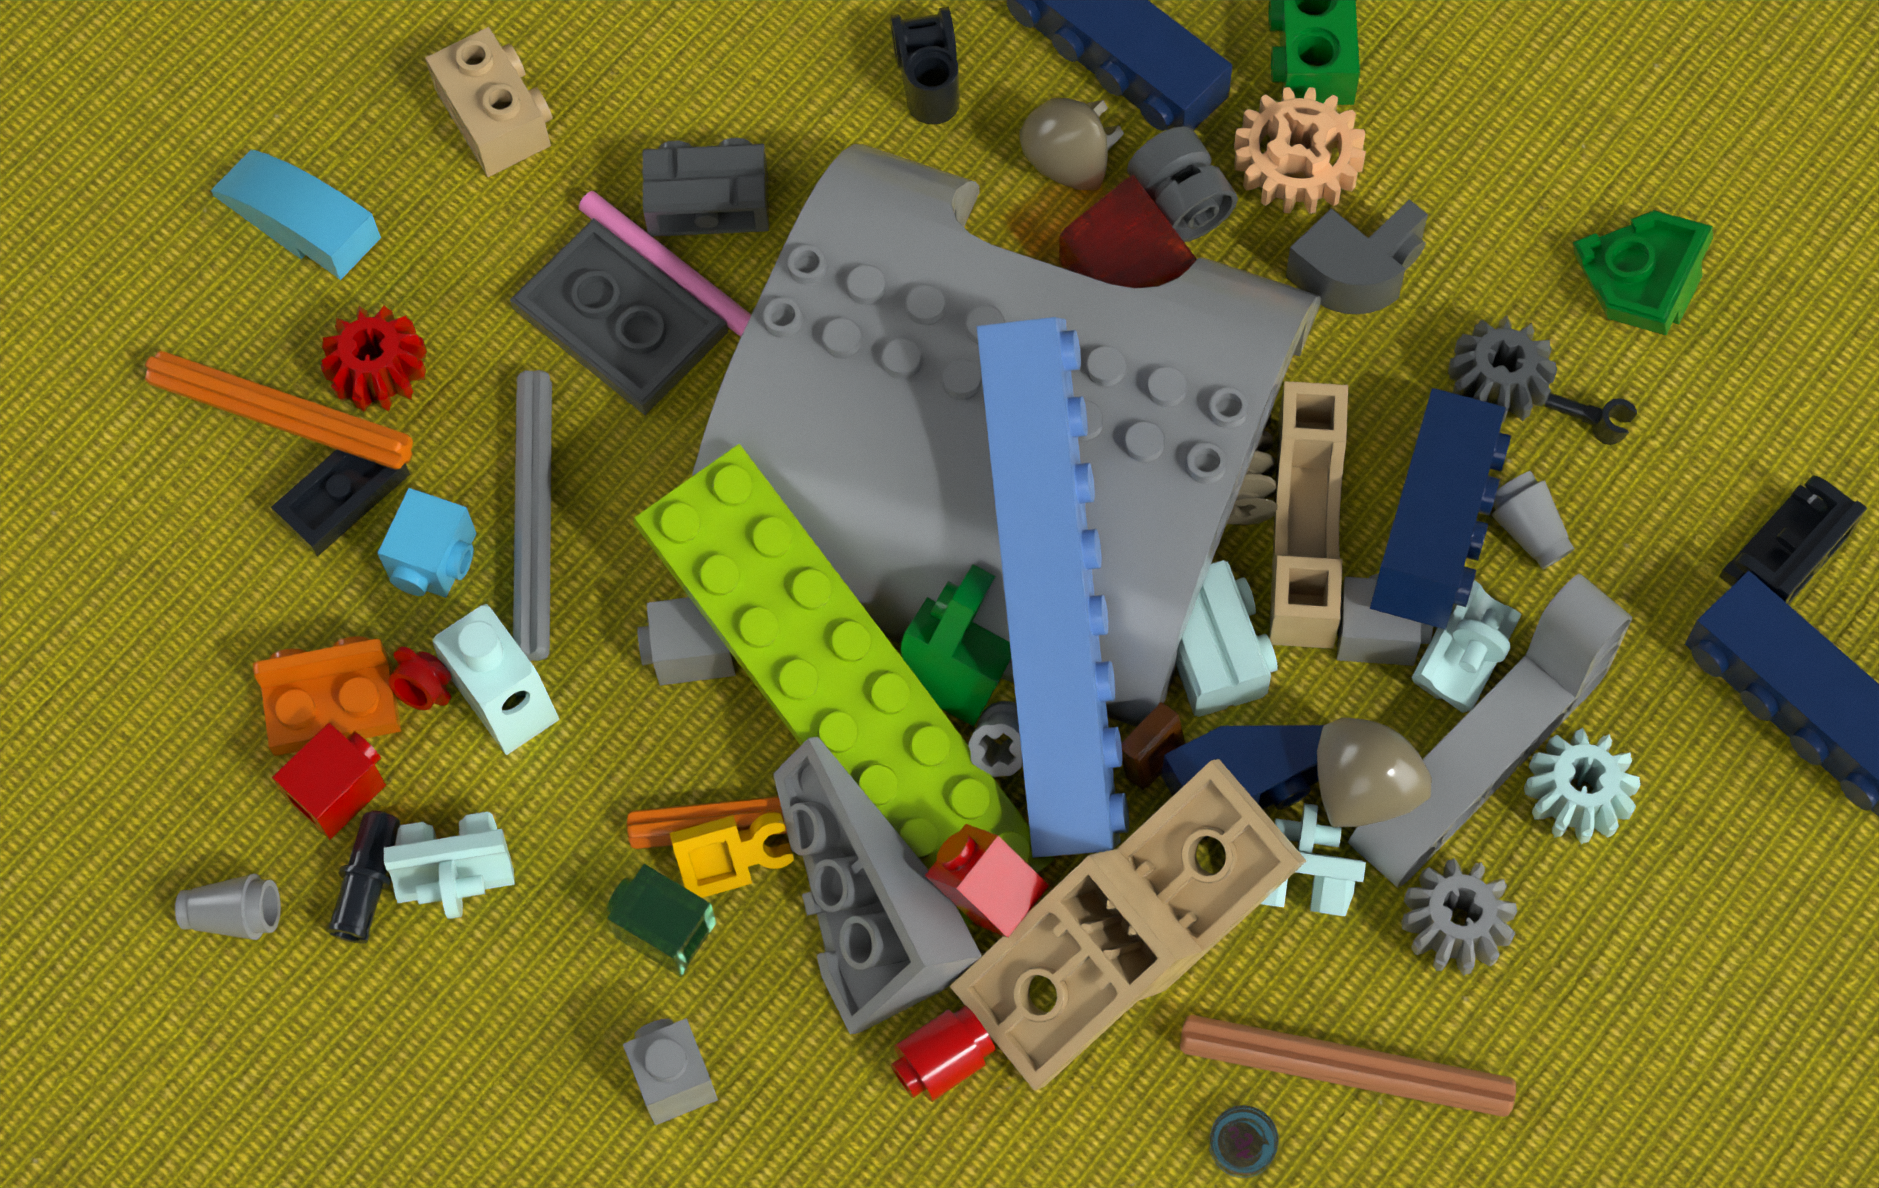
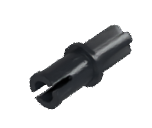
[326,810,400,944]

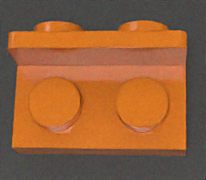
[253,636,401,756]

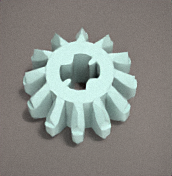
[1524,728,1640,845]

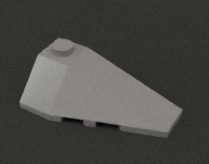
[773,737,982,1035]

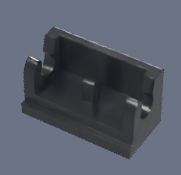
[1719,475,1867,605]

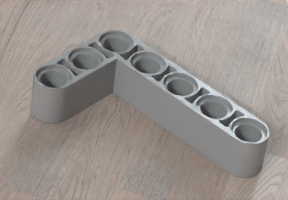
[1348,574,1632,888]

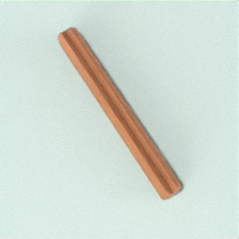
[1180,1015,1516,1117]

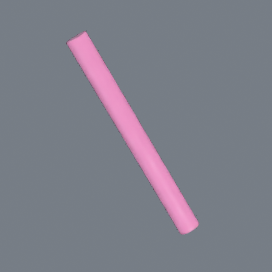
[579,191,751,337]

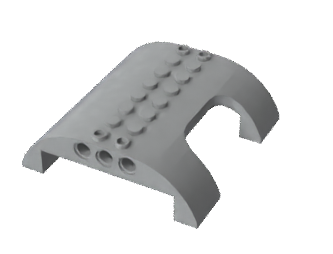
[692,144,1321,727]

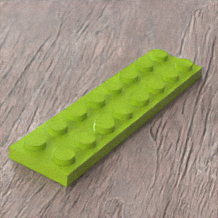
[633,444,1055,926]

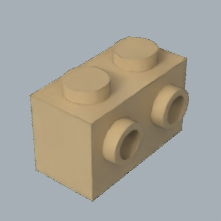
[425,27,553,177]

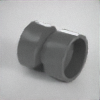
[1127,126,1238,243]

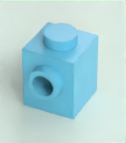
[378,488,477,598]

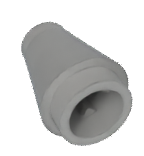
[1491,471,1575,569]
[175,874,281,940]

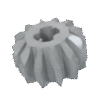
[1401,858,1517,975]

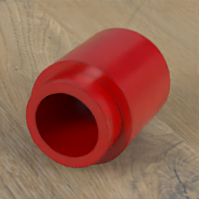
[891,1005,996,1102]

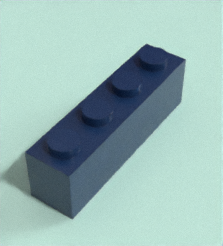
[1007,0,1232,131]
[1370,388,1511,630]
[1684,571,1879,817]

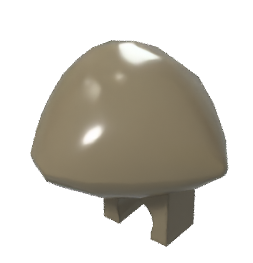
[1019,98,1124,191]
[1317,717,1432,828]

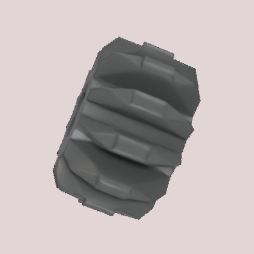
[1448,315,1557,422]

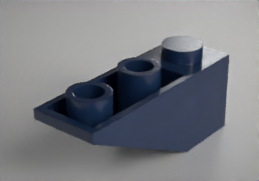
[1161,725,1325,842]

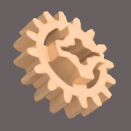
[1234,87,1366,214]

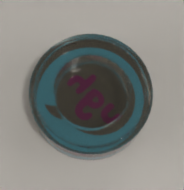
[1209,1105,1279,1178]

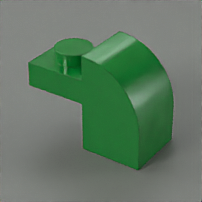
[901,564,1012,727]

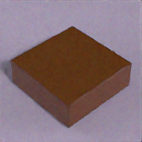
[1121,702,1186,790]

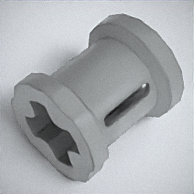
[969,701,1023,777]

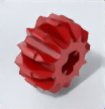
[321,305,427,413]

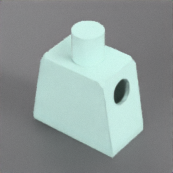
[432,604,560,755]

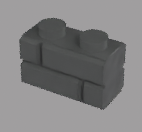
[643,138,769,237]

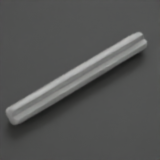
[513,370,552,661]

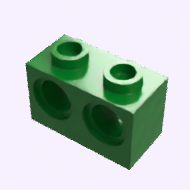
[1268,0,1360,105]

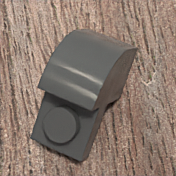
[1286,199,1428,314]

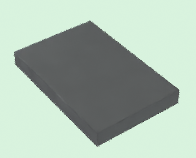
[510,218,728,415]

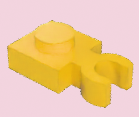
[670,812,794,901]

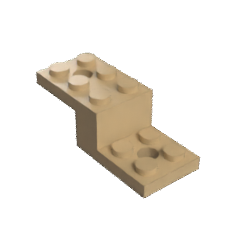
[950,759,1306,1091]

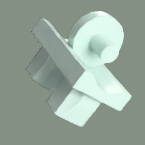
[1411,580,1522,713]
[1261,803,1366,916]
[384,812,515,919]

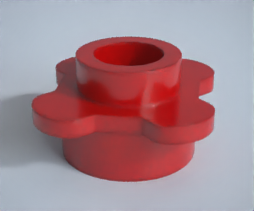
[388,646,452,710]

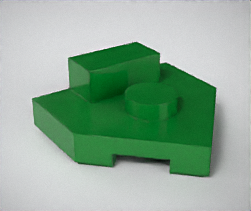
[1573,210,1713,335]

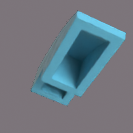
[211,149,381,280]

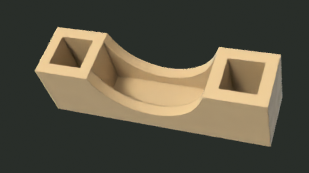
[1269,381,1348,649]

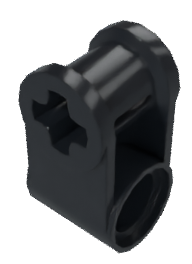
[890,6,960,125]

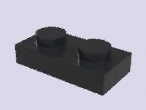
[271,449,410,557]

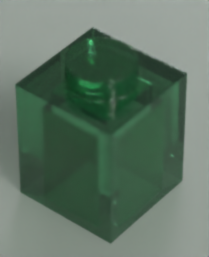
[607,864,717,977]

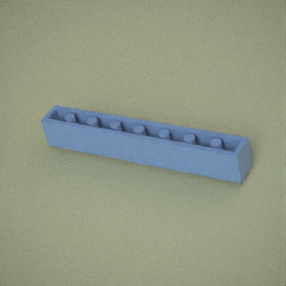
[976,317,1129,858]

